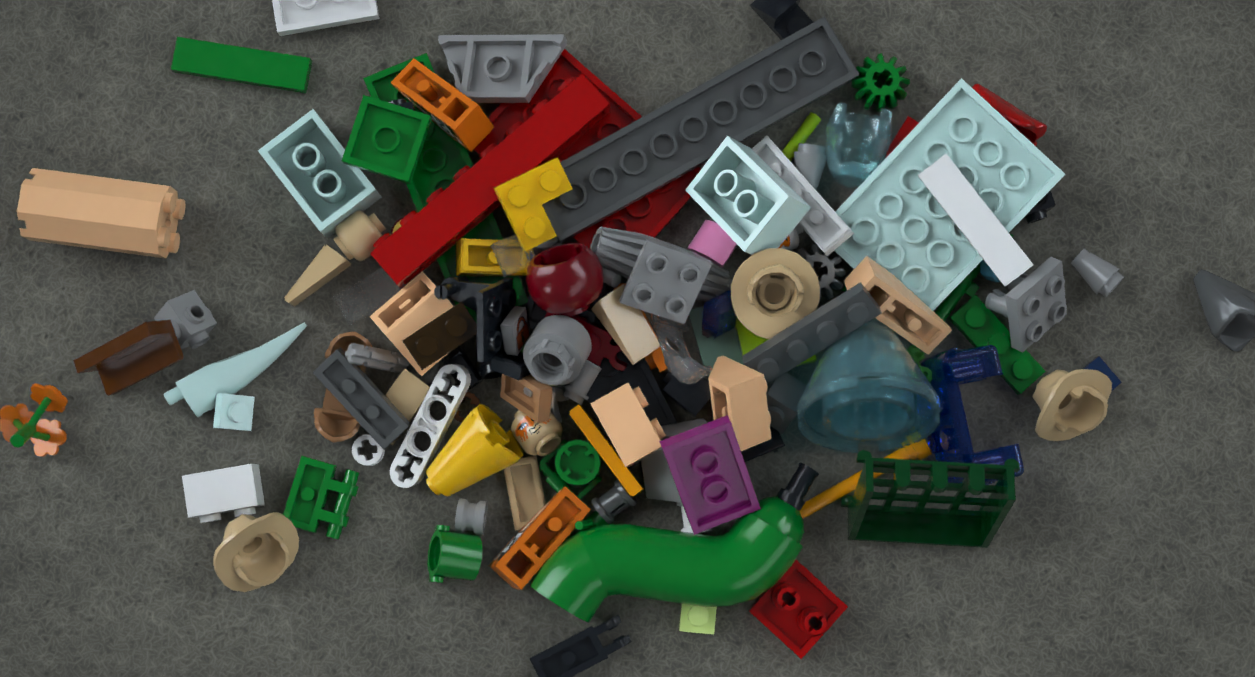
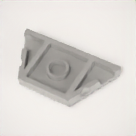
[438,34,567,103]

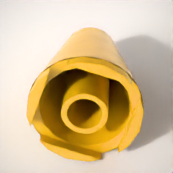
[426,404,524,497]

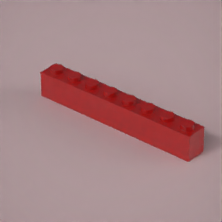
[370,73,610,289]

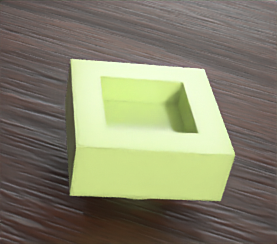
[679,604,717,635]

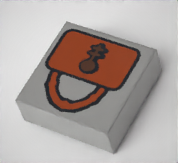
[500,306,530,356]

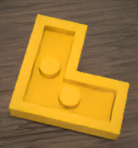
[493,157,573,251]

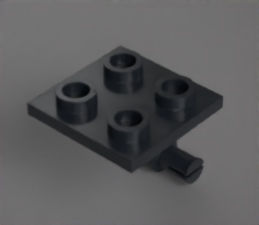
[434,275,516,362]

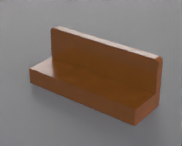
[73,320,184,395]

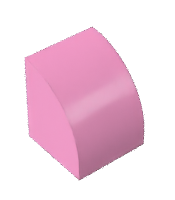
[687,220,737,268]

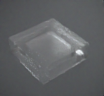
[491,234,535,277]

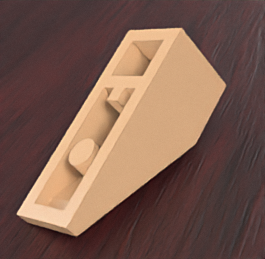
[844,256,952,355]

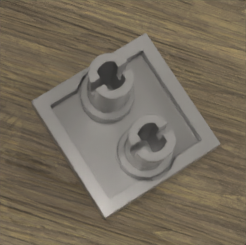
[985,257,1067,353]

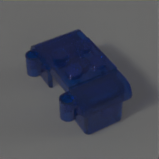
[920,345,1024,485]

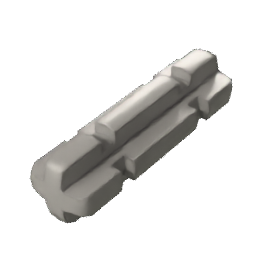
[345,343,409,374]

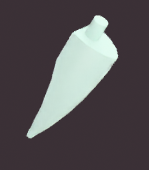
[164,322,307,417]

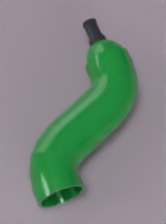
[529,462,819,623]

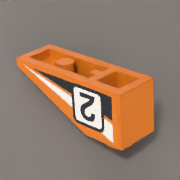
[391,58,494,152]
[488,486,591,590]

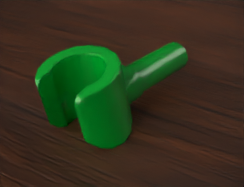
[575,510,610,530]

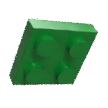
[341,95,432,184]

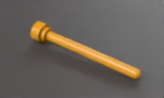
[800,430,932,519]

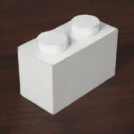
[182,464,265,523]

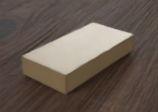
[504,456,546,531]

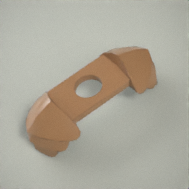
[314,332,372,443]

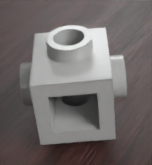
[154,290,217,350]

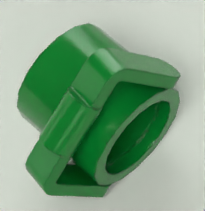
[539,439,602,500]
[427,525,483,584]

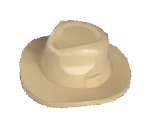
[731,248,820,339]
[1032,369,1112,441]
[213,512,299,592]

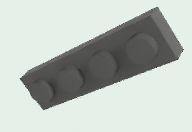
[742,282,882,384]

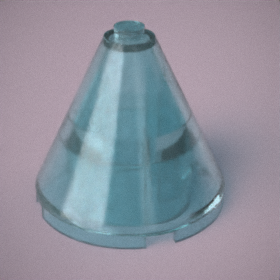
[797,318,941,453]

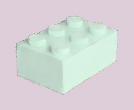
[258,109,382,239]
[685,136,811,255]

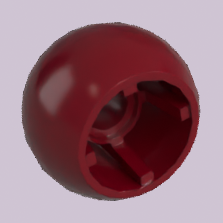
[526,243,604,316]

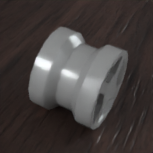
[455,498,488,535]

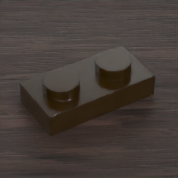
[403,302,477,370]

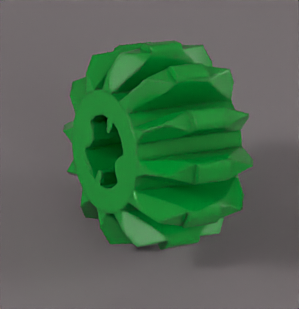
[851,53,910,113]

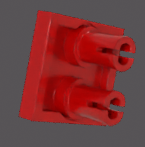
[748,560,848,659]

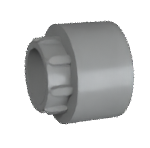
[523,315,592,386]

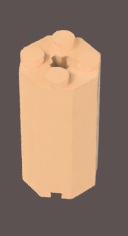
[17,168,185,258]

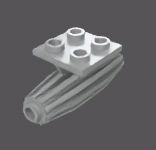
[590,227,733,324]

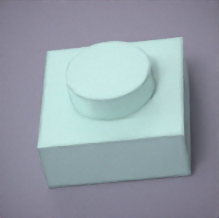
[213,393,255,431]

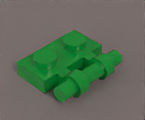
[283,456,360,540]

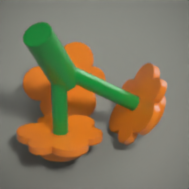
[0,383,68,457]

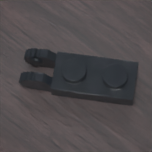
[530,615,632,677]

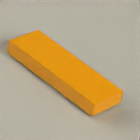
[569,404,644,496]

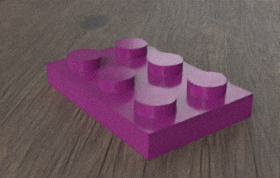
[659,415,761,535]

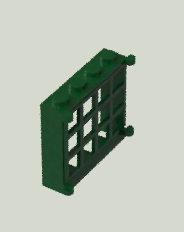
[841,450,1020,548]

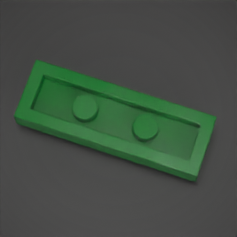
[948,294,1046,395]

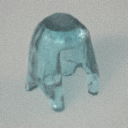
[826,103,892,188]

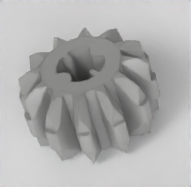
[798,244,846,302]

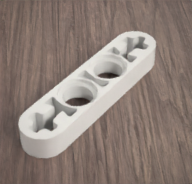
[390,364,471,488]

